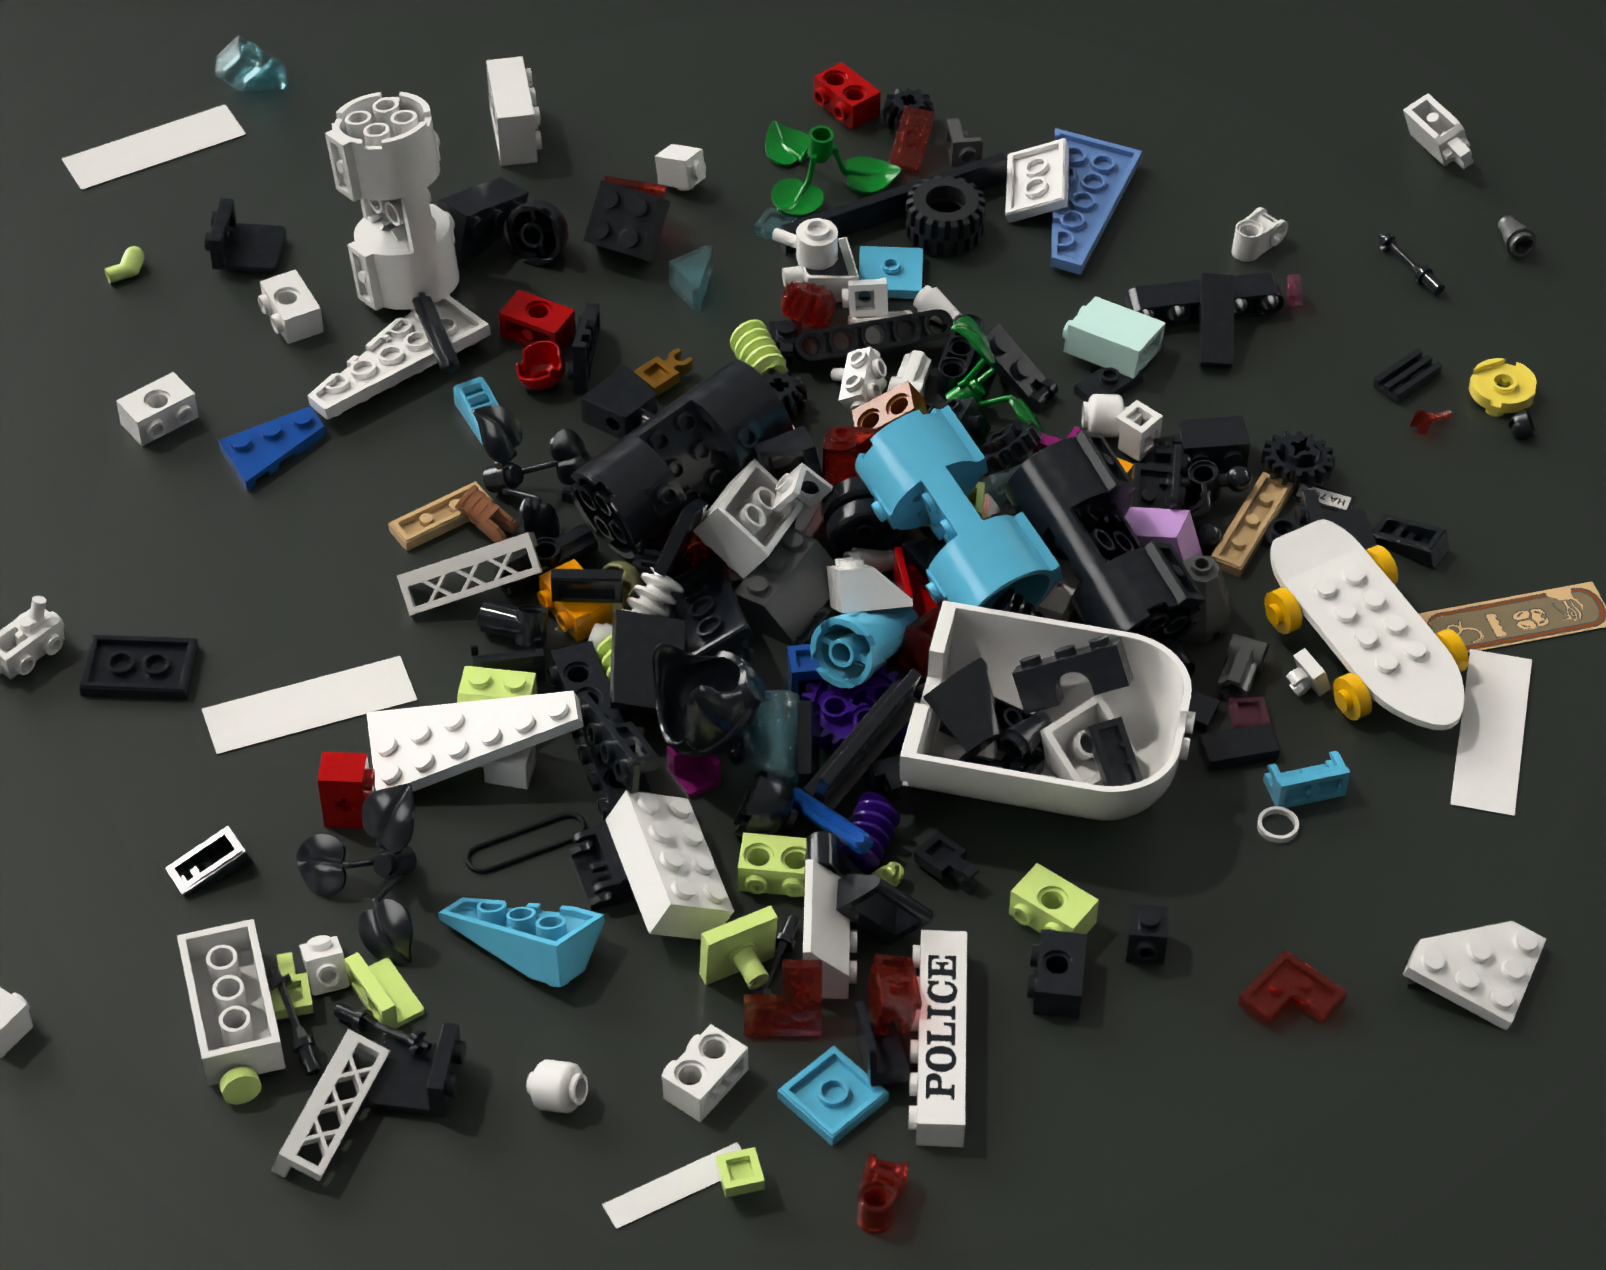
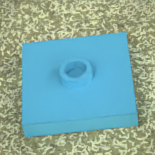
[859,246,923,299]

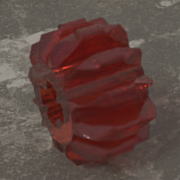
[780,281,836,327]

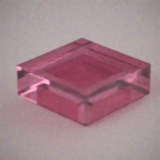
[1227,696,1270,729]

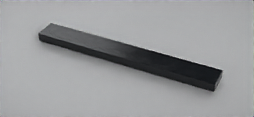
[781,152,1008,255]

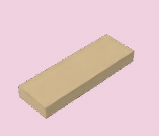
[388,481,494,551]

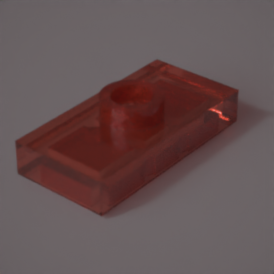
[889,106,935,173]

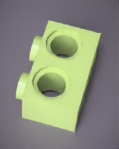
[738,832,807,897]

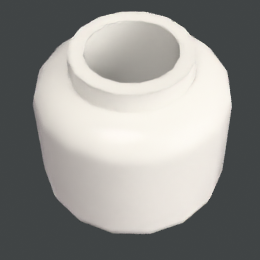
[1082,394,1127,438]
[526,1059,588,1113]

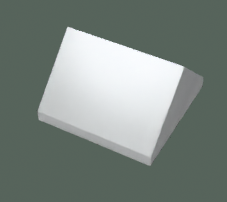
[1040,694,1138,784]

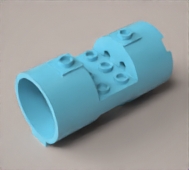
[855,405,1063,609]

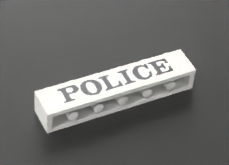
[908,930,967,1147]

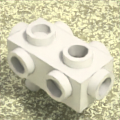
[831,346,887,420]
[0,596,65,679]

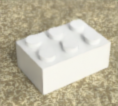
[486,56,542,166]
[693,459,804,579]

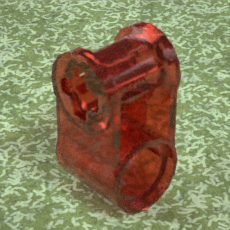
[857,1153,910,1234]

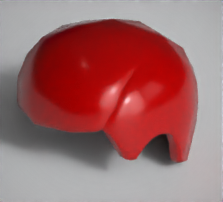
[516,341,566,391]

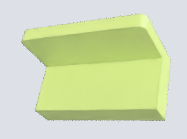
[345,952,424,1034]

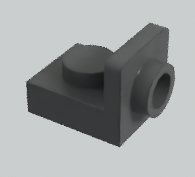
[945,118,983,166]

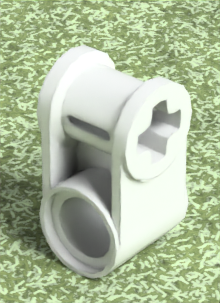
[1231,207,1288,262]

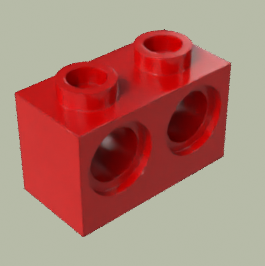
[813,62,881,130]

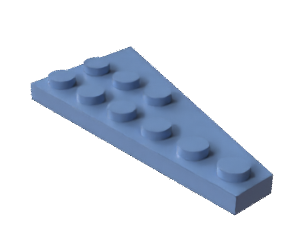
[1051,128,1142,275]

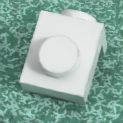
[299,935,350,995]

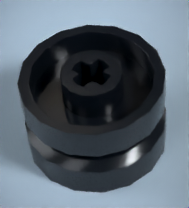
[821,476,903,558]

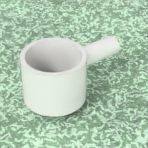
[772,218,838,270]

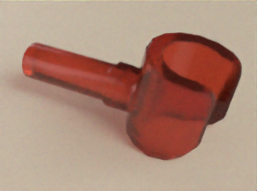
[1409,409,1452,435]

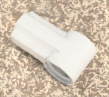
[887,350,932,398]

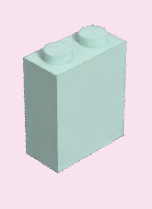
[1062,296,1166,379]

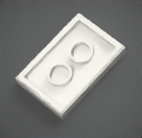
[1005,138,1069,223]

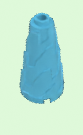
[810,607,919,688]

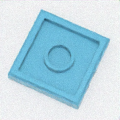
[777,1046,889,1146]

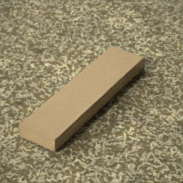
[1210,472,1294,578]

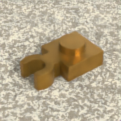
[633,348,693,396]

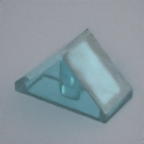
[668,245,713,312]

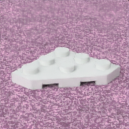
[1403,921,1546,1031]

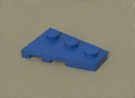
[219,406,326,491]

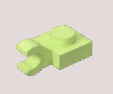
[270,952,314,1020]

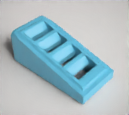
[453,376,499,445]

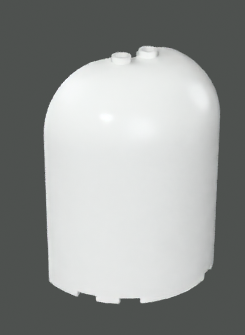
[900,600,1196,821]

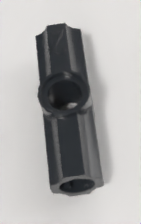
[494,523,598,596]

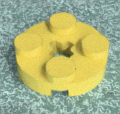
[1469,358,1537,417]

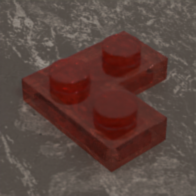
[1237,950,1347,1026]
[744,960,822,1036]

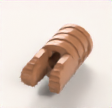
[454,485,520,543]

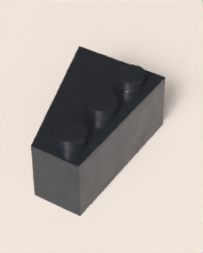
[437,177,529,270]

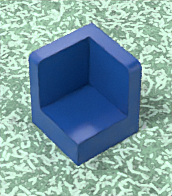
[787,644,823,699]

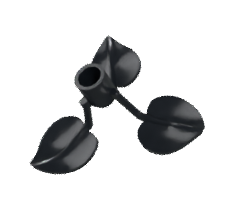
[472,405,590,551]
[296,783,417,965]

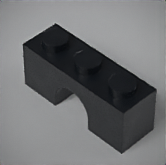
[1012,635,1133,714]

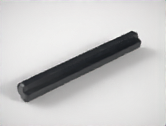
[412,292,460,375]

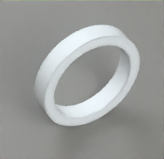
[1257,806,1299,843]

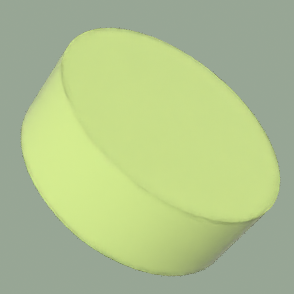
[219,1066,261,1105]

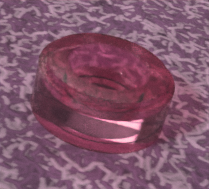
[1286,274,1302,307]

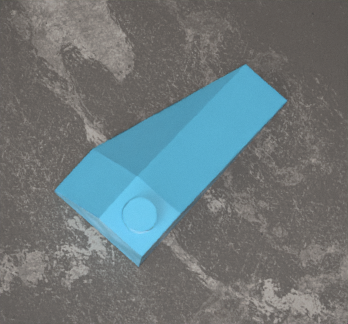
[438,897,605,987]

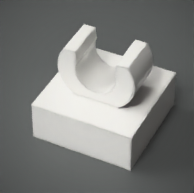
[1286,648,1331,697]

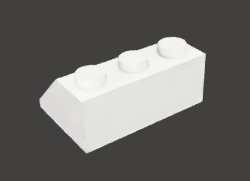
[827,557,913,613]
[802,860,857,999]

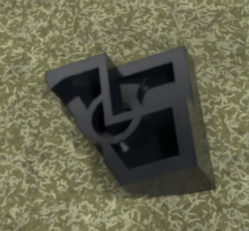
[923,657,1001,758]

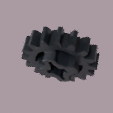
[980,421,1042,476]
[1261,431,1336,489]

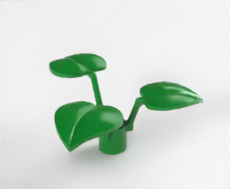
[765,120,901,217]
[945,316,1043,433]

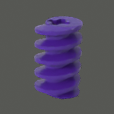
[839,792,900,873]

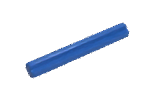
[793,788,873,855]

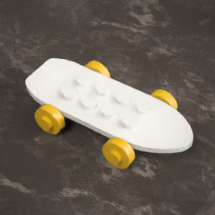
[1264,519,1469,730]

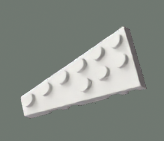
[307,295,491,420]
[367,691,584,792]

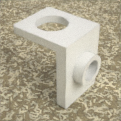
[772,463,833,513]

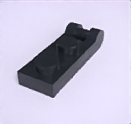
[985,323,1059,413]

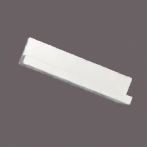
[397,532,543,616]
[271,1029,390,1181]

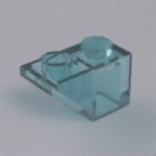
[215,35,286,91]

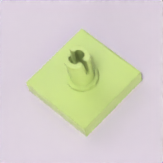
[699,905,778,989]

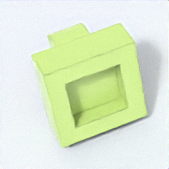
[716,1147,765,1198]

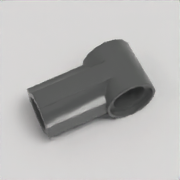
[1217,634,1269,703]

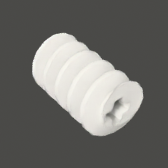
[621,566,684,617]

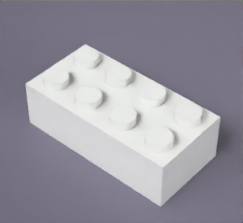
[606,790,734,940]
[177,919,286,1086]

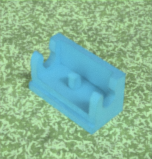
[1263,751,1350,808]

